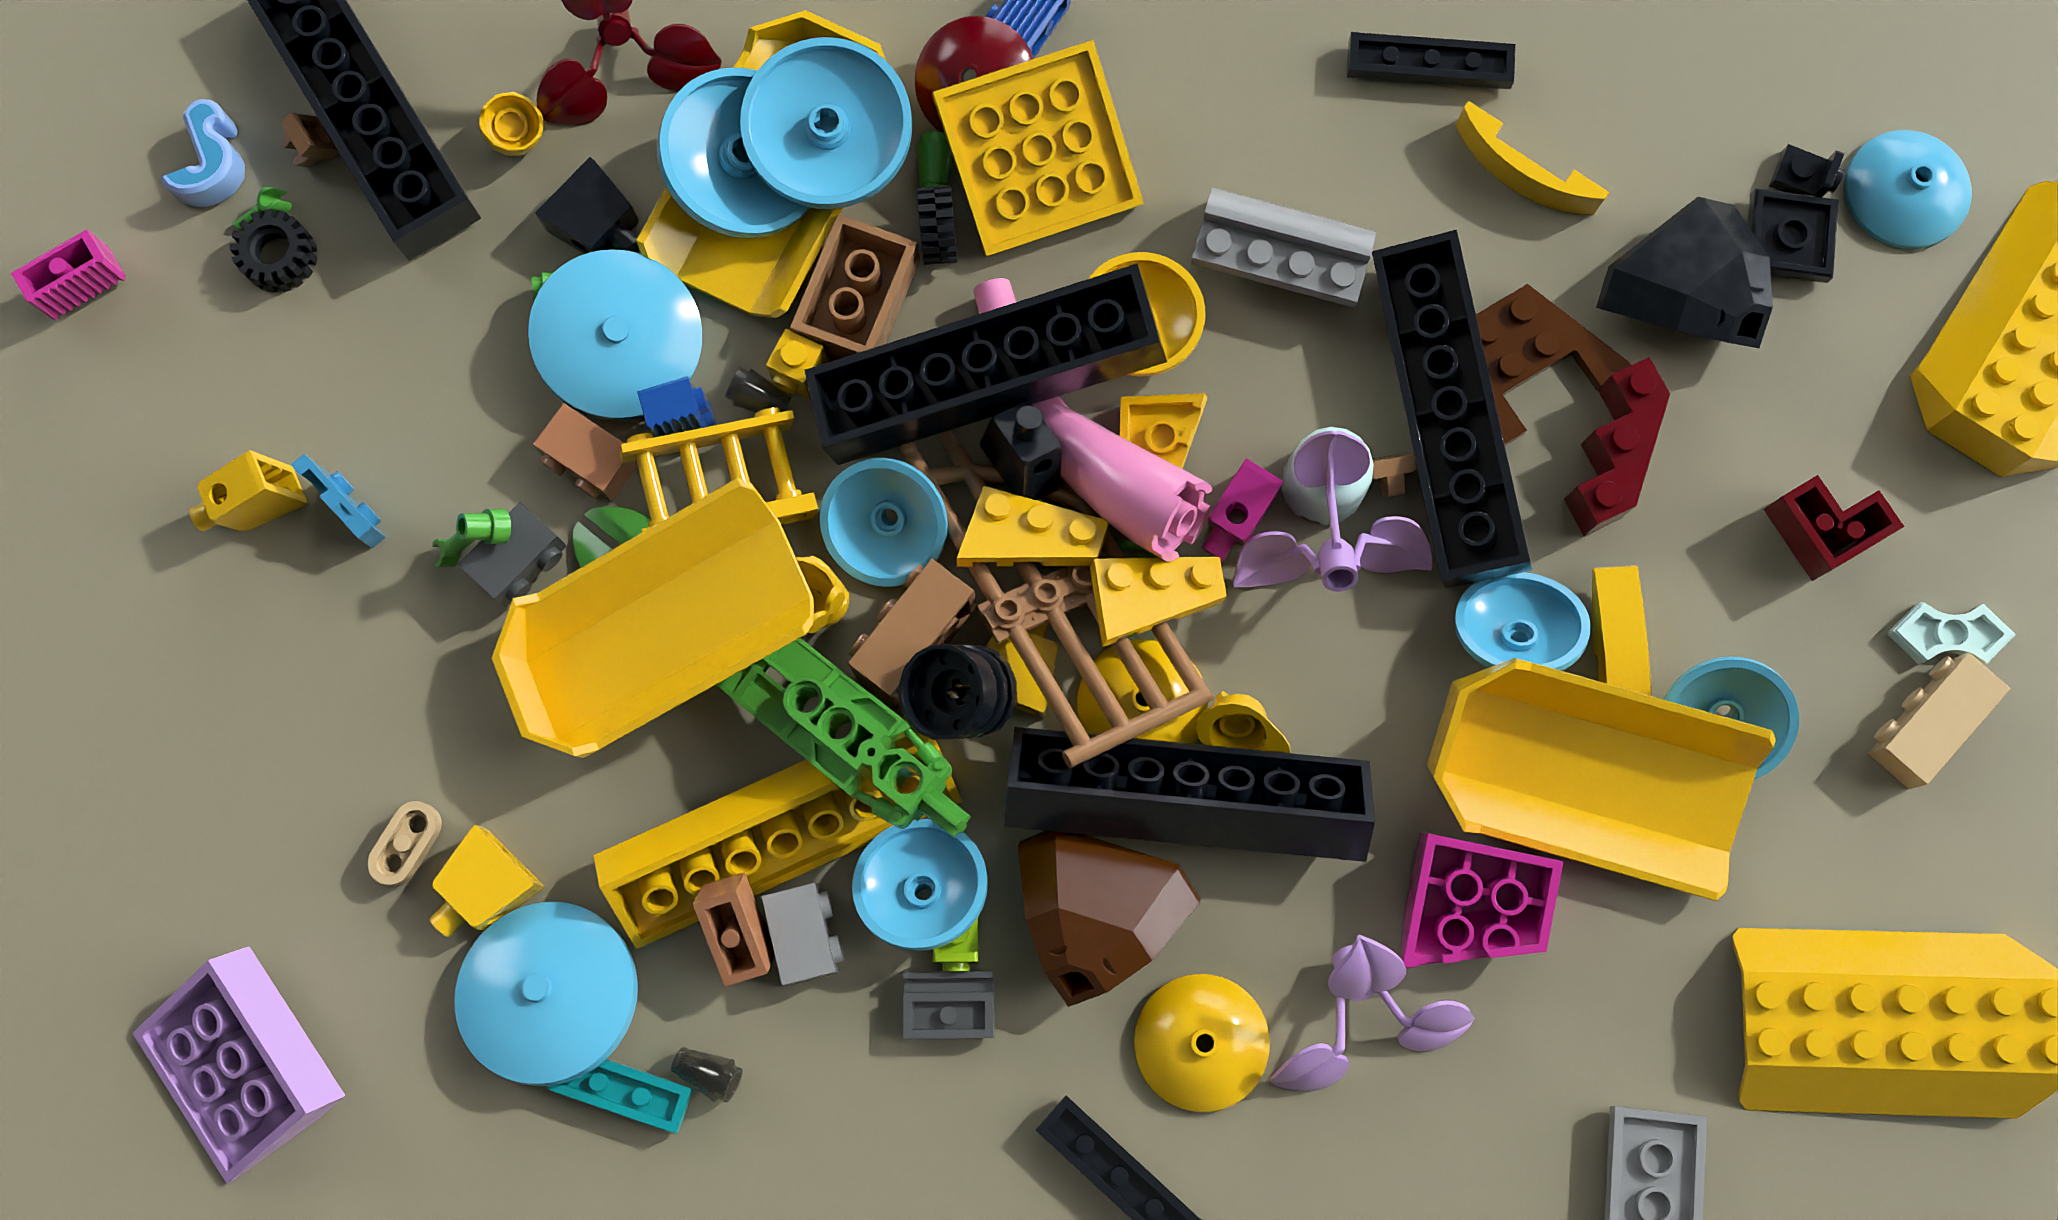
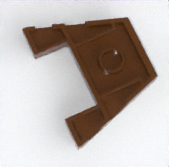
[1476,284,1631,446]

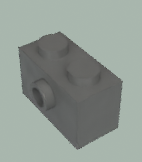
[458,502,567,608]

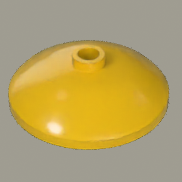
[1088,252,1205,376]
[1077,639,1208,744]
[1134,974,1270,1112]

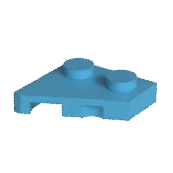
[291,453,386,548]

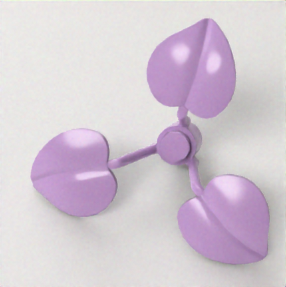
[1233,430,1432,592]
[1270,935,1475,1091]

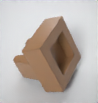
[281,112,339,167]
[1372,453,1416,498]

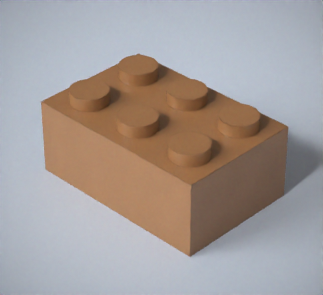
[790,214,920,359]
[848,559,977,709]

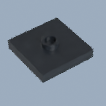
[1748,188,1839,283]

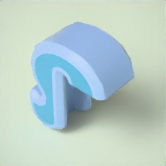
[160,99,245,207]

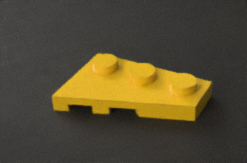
[1120,393,1208,469]
[957,486,1109,567]
[1090,557,1227,647]

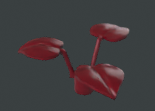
[536,0,722,125]

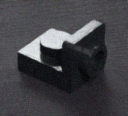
[1769,144,1845,197]

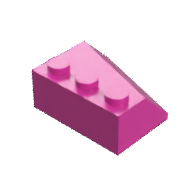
[1401,832,1564,968]

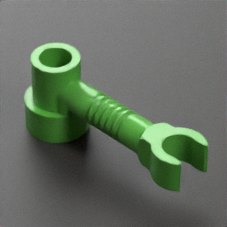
[432,509,511,567]

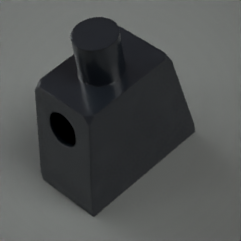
[535,157,640,254]
[980,401,1062,500]

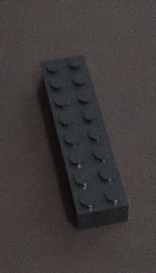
[247,0,482,260]
[1372,229,1532,589]
[805,264,1167,465]
[1004,727,1375,862]

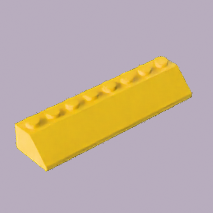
[593,716,962,949]

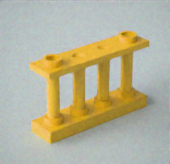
[619,408,818,533]

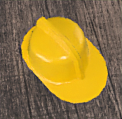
[1196,691,1291,753]

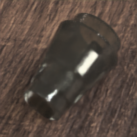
[725,367,792,412]
[671,1047,743,1102]

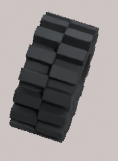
[917,185,957,265]
[230,209,317,293]

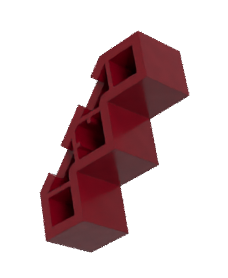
[1564,357,1670,536]

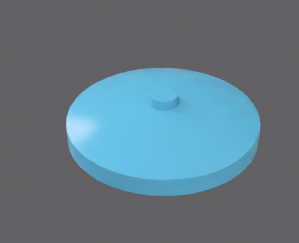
[740,37,912,209]
[657,68,810,238]
[528,250,702,421]
[455,902,638,1086]

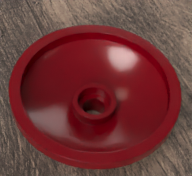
[915,16,1034,133]

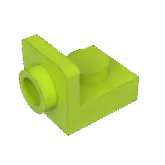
[932,916,979,972]

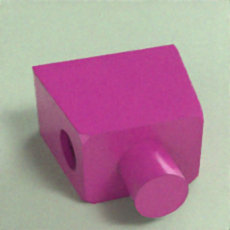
[1201,458,1284,562]

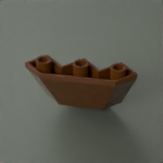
[1018,831,1201,1007]

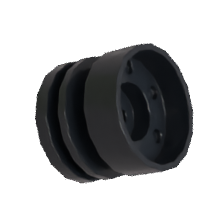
[899,644,1017,740]

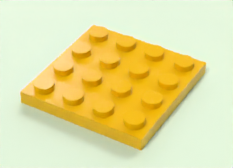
[932,40,1144,257]

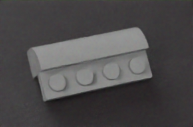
[1191,187,1376,308]

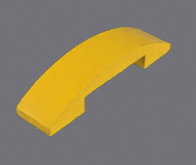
[1456,101,1610,215]

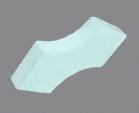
[1886,602,2016,665]

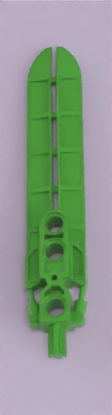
[573,507,971,838]

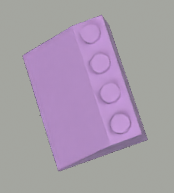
[132,946,345,1184]

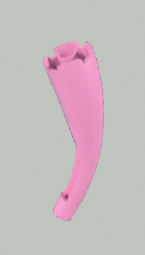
[973,278,1212,562]

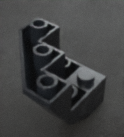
[1596,197,1773,349]

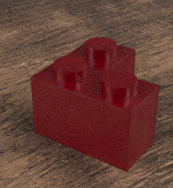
[1763,475,1905,581]

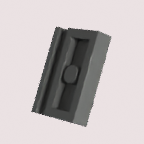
[903,971,994,1039]

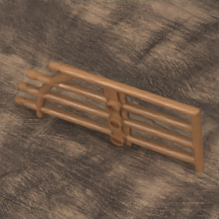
[898,430,1214,768]

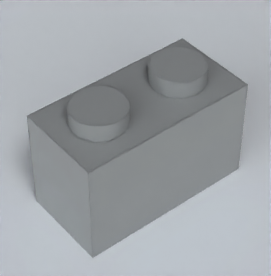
[761,883,844,986]

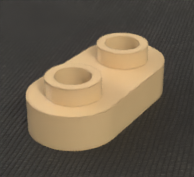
[367,801,442,886]

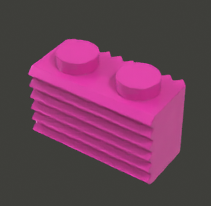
[11,229,126,320]

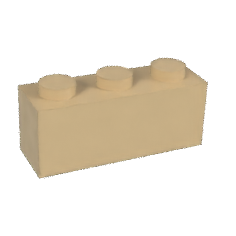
[1868,652,2011,789]

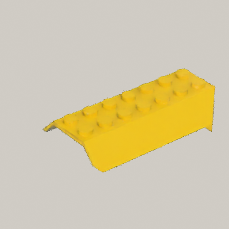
[636,10,886,318]
[1910,181,2058,477]
[492,478,814,758]
[1427,658,1776,901]
[1732,928,2058,1119]

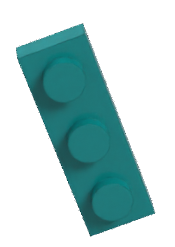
[547,1059,694,1134]

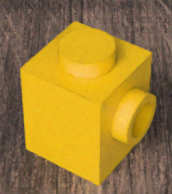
[766,328,828,399]

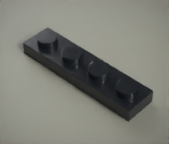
[1347,32,1516,89]
[1035,1095,1201,1220]

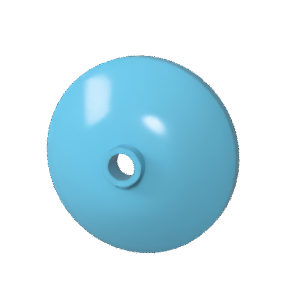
[1844,130,1972,250]
[820,458,948,587]
[1454,572,1590,671]
[1664,657,1799,780]
[852,819,988,951]

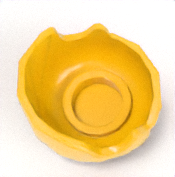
[479,92,543,156]

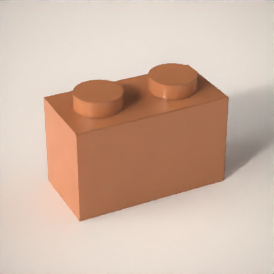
[533,403,638,502]
[693,872,775,987]

